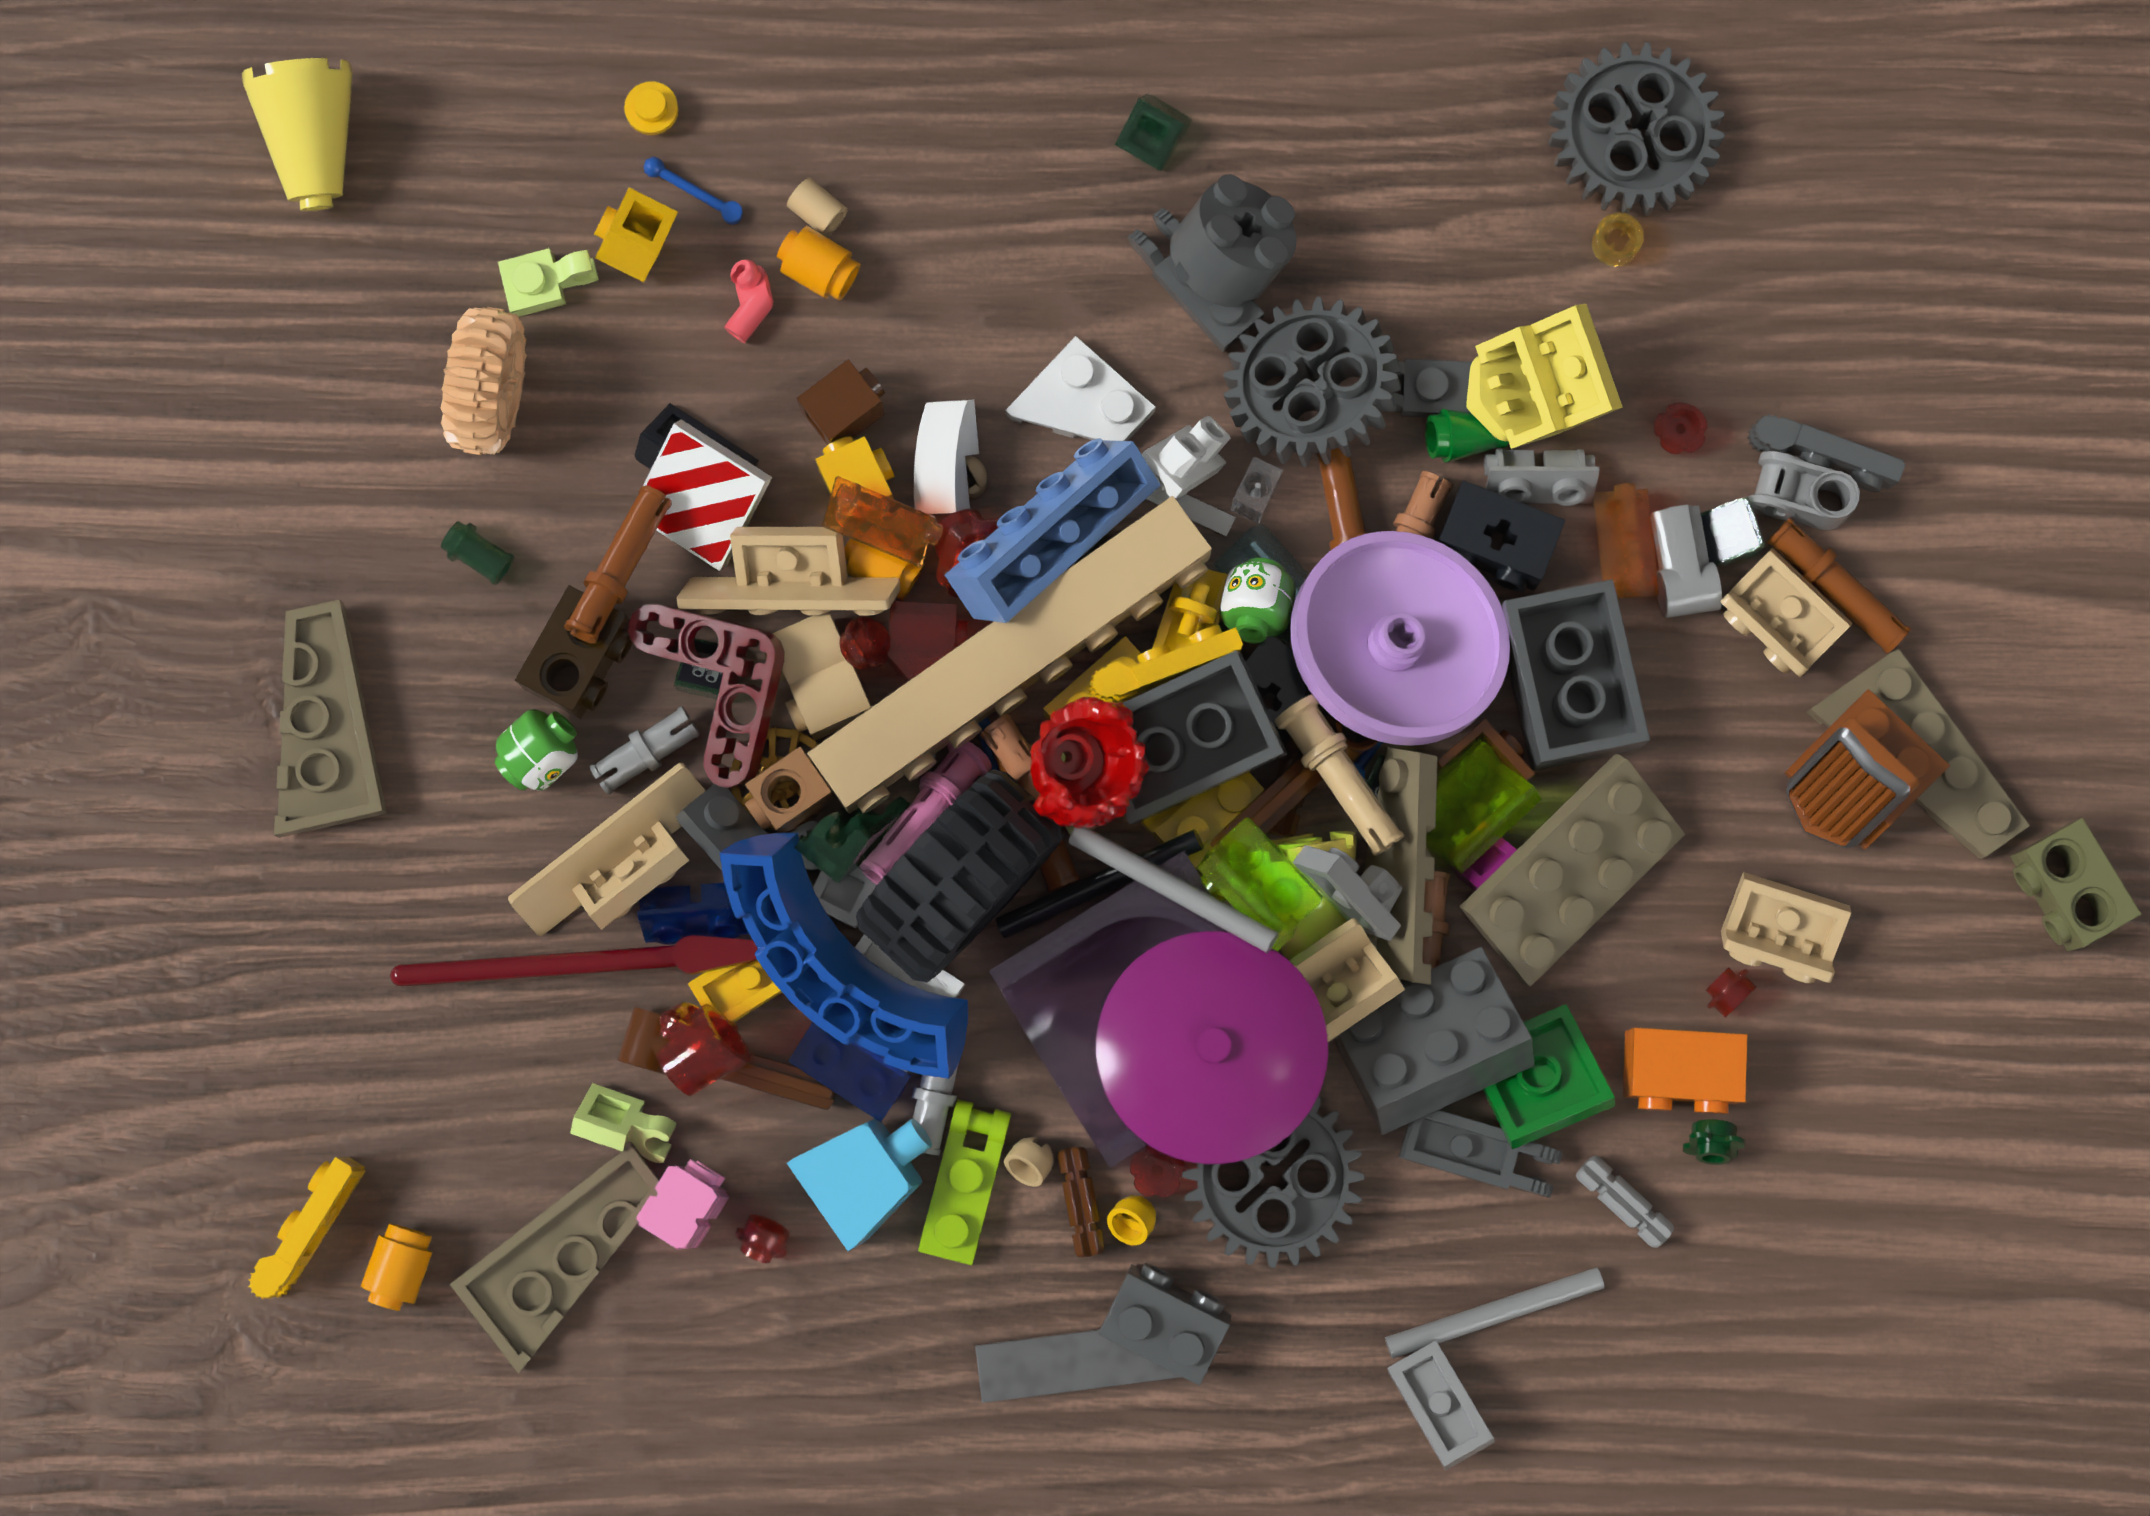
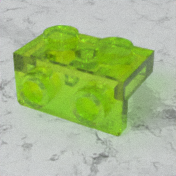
[1426,740,1542,874]
[1198,818,1323,951]

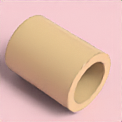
[787,177,848,237]

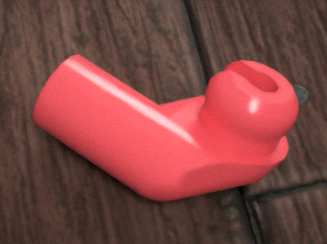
[724,259,773,344]

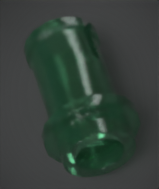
[441,521,515,585]

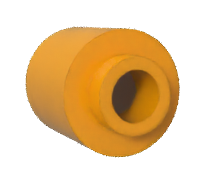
[777,226,861,301]
[844,525,925,601]
[360,1223,433,1311]

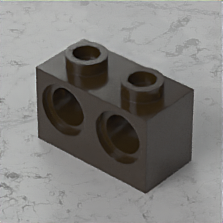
[515,585,633,720]

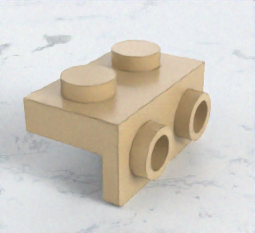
[1720,548,1852,677]
[1721,872,1852,983]
[1289,918,1405,1042]

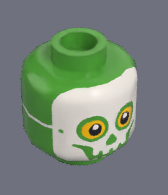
[1219,558,1296,643]
[495,709,578,791]

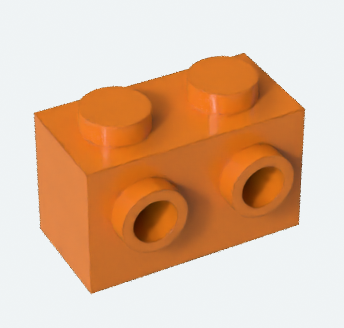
[1623,1028,1747,1114]

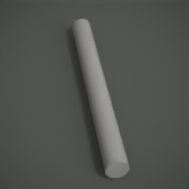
[1069,827,1278,953]
[1385,1267,1605,1359]

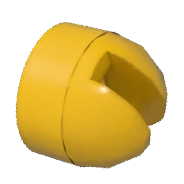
[1107,1195,1156,1246]

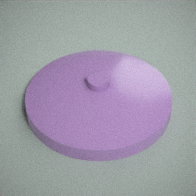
[1290,531,1510,746]

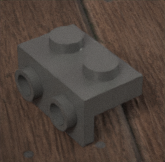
[1098,1263,1232,1386]

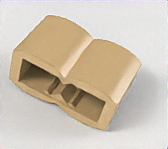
[764,612,872,741]

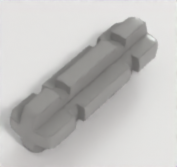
[1576,1156,1674,1248]

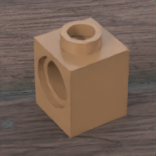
[744,747,835,833]

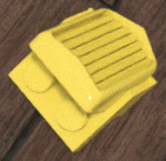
[1466,304,1623,449]

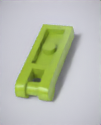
[918,1099,1012,1266]

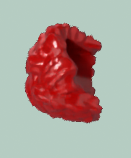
[1031,697,1149,829]

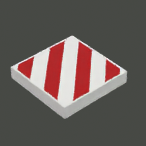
[643,420,772,571]

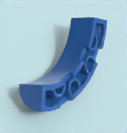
[719,833,968,1079]

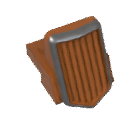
[1784,689,1950,850]

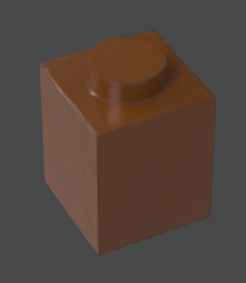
[796,359,885,445]

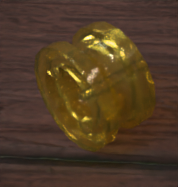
[1592,213,1644,267]

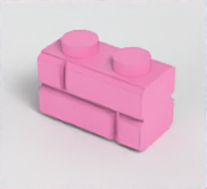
[636,1159,729,1249]

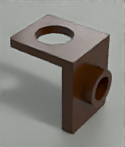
[1437,719,1535,788]

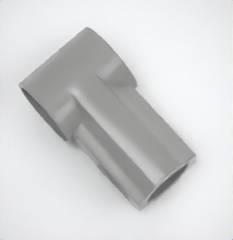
[1650,504,1722,618]

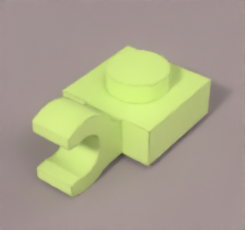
[498,248,599,317]
[570,1083,676,1163]

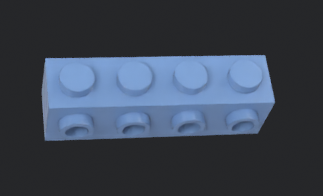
[945,438,1161,623]

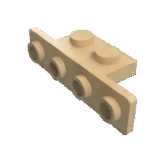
[676,527,901,616]
[508,763,706,936]

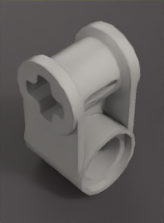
[1746,451,1860,531]

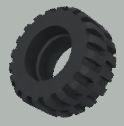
[856,770,1064,983]

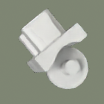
[1141,416,1231,502]

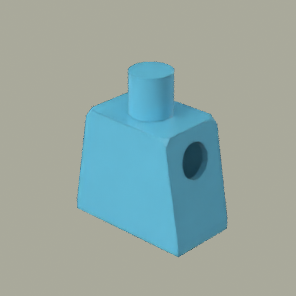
[787,1118,932,1251]

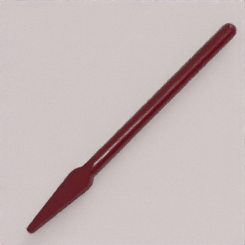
[390,935,758,987]

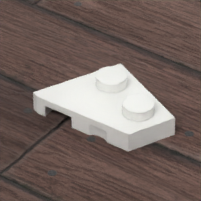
[1005,336,1155,441]

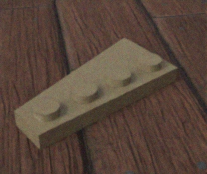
[274,599,387,838]
[1806,648,2030,859]
[1363,747,1437,985]

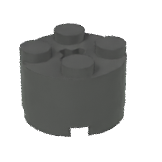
[1170,174,1297,307]

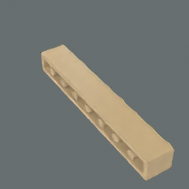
[807,496,1212,814]

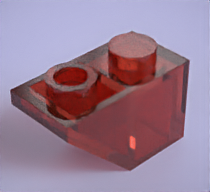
[887,601,968,683]

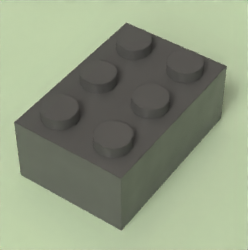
[1501,579,1650,771]
[1122,650,1288,824]
[1334,947,1535,1135]

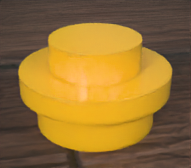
[624,81,679,135]

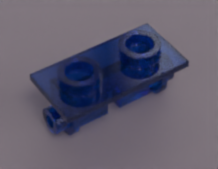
[637,882,749,945]
[788,1022,911,1123]

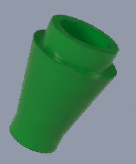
[1425,409,1508,463]

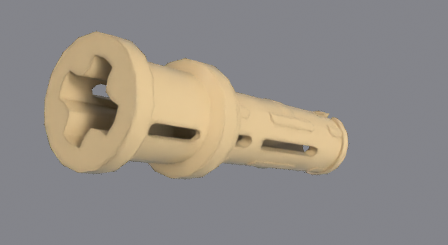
[1274,694,1405,856]

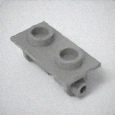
[1484,449,1600,506]

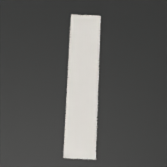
[1146,494,1236,537]

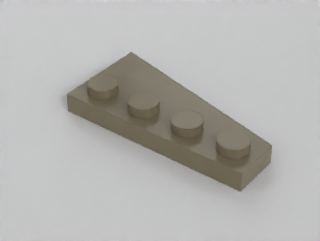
[449,1143,660,1374]

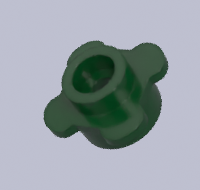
[1683,1119,1745,1165]

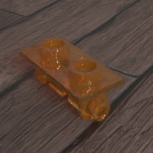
[822,476,943,567]
[1593,483,1659,599]

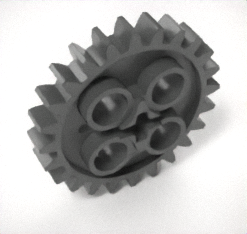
[1548,42,1725,216]
[1223,297,1401,467]
[1181,1097,1365,1268]

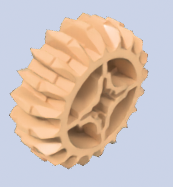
[440,307,527,455]

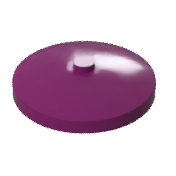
[1096,931,1328,1164]

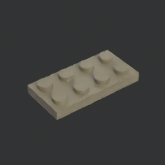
[1459,754,1685,987]

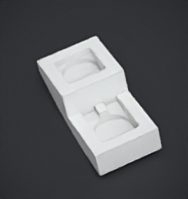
[914,399,979,514]

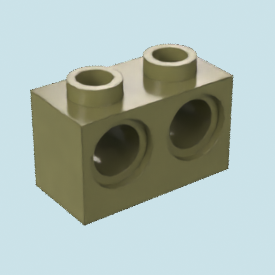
[2010,818,2141,952]

